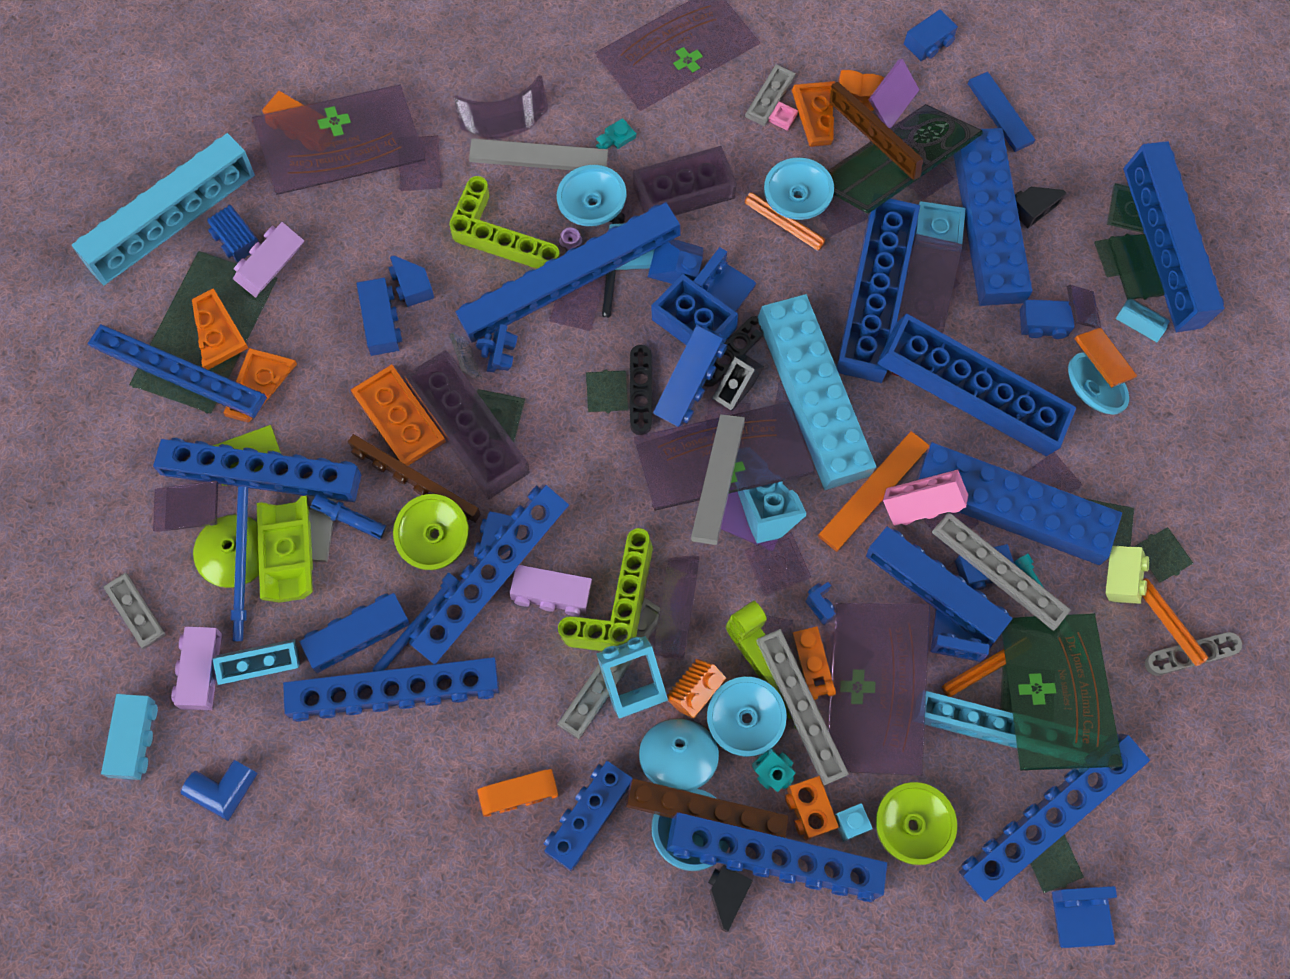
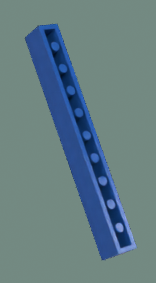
[455,202,681,343]

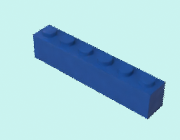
[866,526,1013,649]

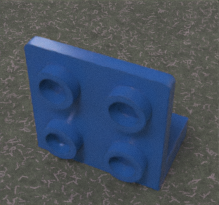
[693,247,756,312]
[930,609,990,662]
[1052,886,1117,948]

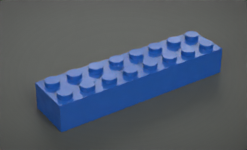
[952,128,1033,306]
[1123,141,1225,333]
[836,195,920,383]
[877,313,1077,457]
[916,442,1122,566]

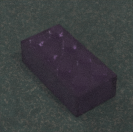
[633,146,737,215]

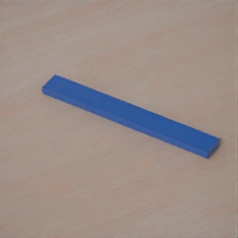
[87,324,267,418]

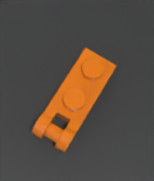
[793,626,836,700]

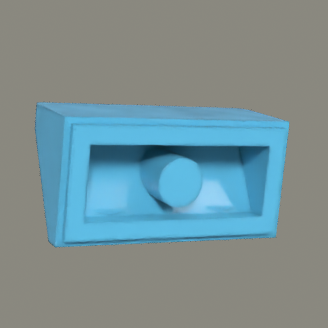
[1116,298,1170,342]

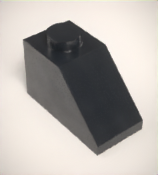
[1015,186,1066,228]
[712,354,764,411]
[708,865,753,932]

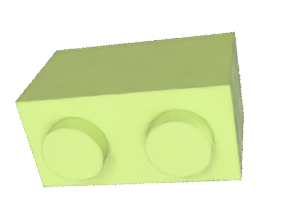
[1106,546,1149,604]

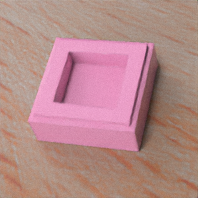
[768,102,798,131]

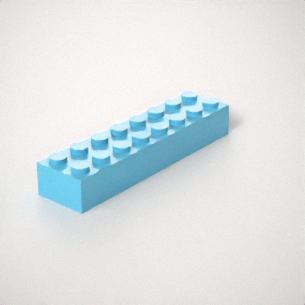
[72,133,255,286]
[758,294,876,491]

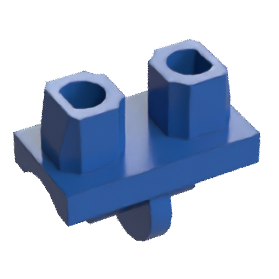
[476,324,518,372]

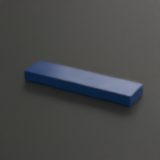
[968,71,1035,152]

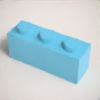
[213,639,301,685]
[101,694,158,780]

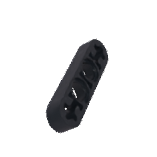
[703,316,763,387]
[630,345,652,435]

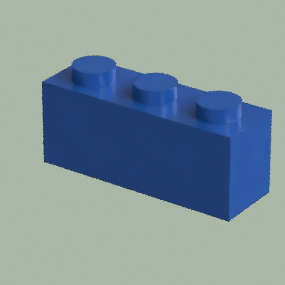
[356,277,403,356]

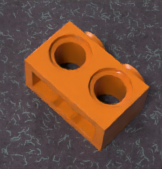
[785,776,839,841]

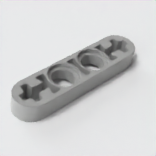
[1145,632,1242,676]

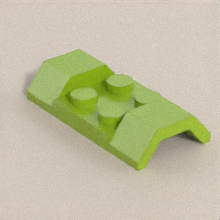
[257,495,313,603]

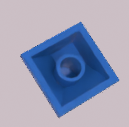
[647,239,703,284]

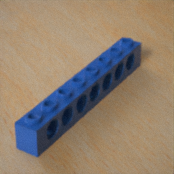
[153,438,362,503]
[409,484,569,664]
[283,657,499,722]
[959,733,1151,902]
[666,813,887,902]

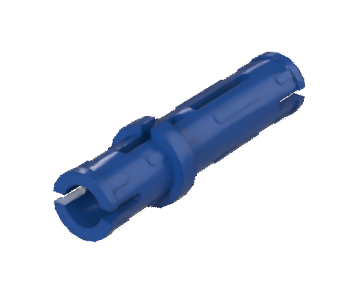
[310,493,387,540]

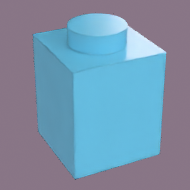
[835,803,873,842]

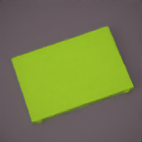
[212,425,281,486]

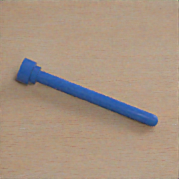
[372,573,460,672]

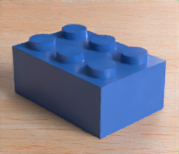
[651,274,738,345]

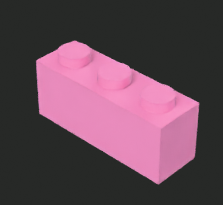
[883,470,968,526]

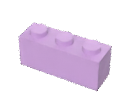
[233,222,304,298]
[510,565,592,616]
[172,627,222,710]

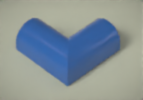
[181,760,258,821]

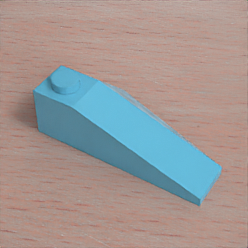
[735,448,806,543]

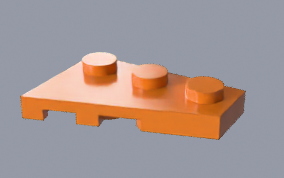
[792,81,835,147]
[192,288,249,370]
[223,348,297,423]

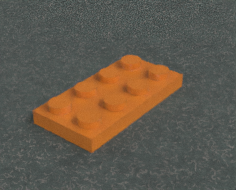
[351,364,446,466]

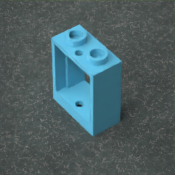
[596,636,668,719]

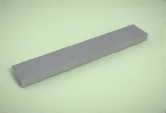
[469,139,608,170]
[691,414,745,545]
[932,512,1071,631]
[557,598,666,740]
[756,629,849,786]

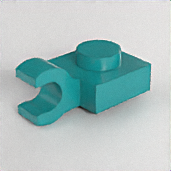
[596,118,636,149]

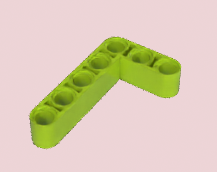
[449,176,560,269]
[558,528,653,651]
[725,600,820,729]

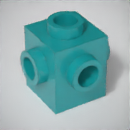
[751,748,796,793]

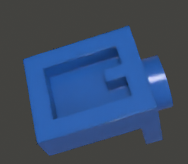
[805,582,836,625]

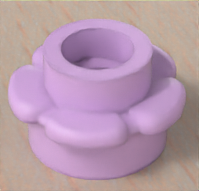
[559,227,582,250]

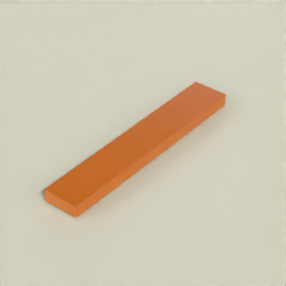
[818,431,930,552]

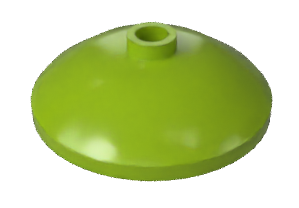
[393,494,469,570]
[193,514,259,588]
[876,782,957,865]

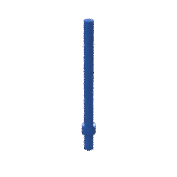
[231,487,249,641]

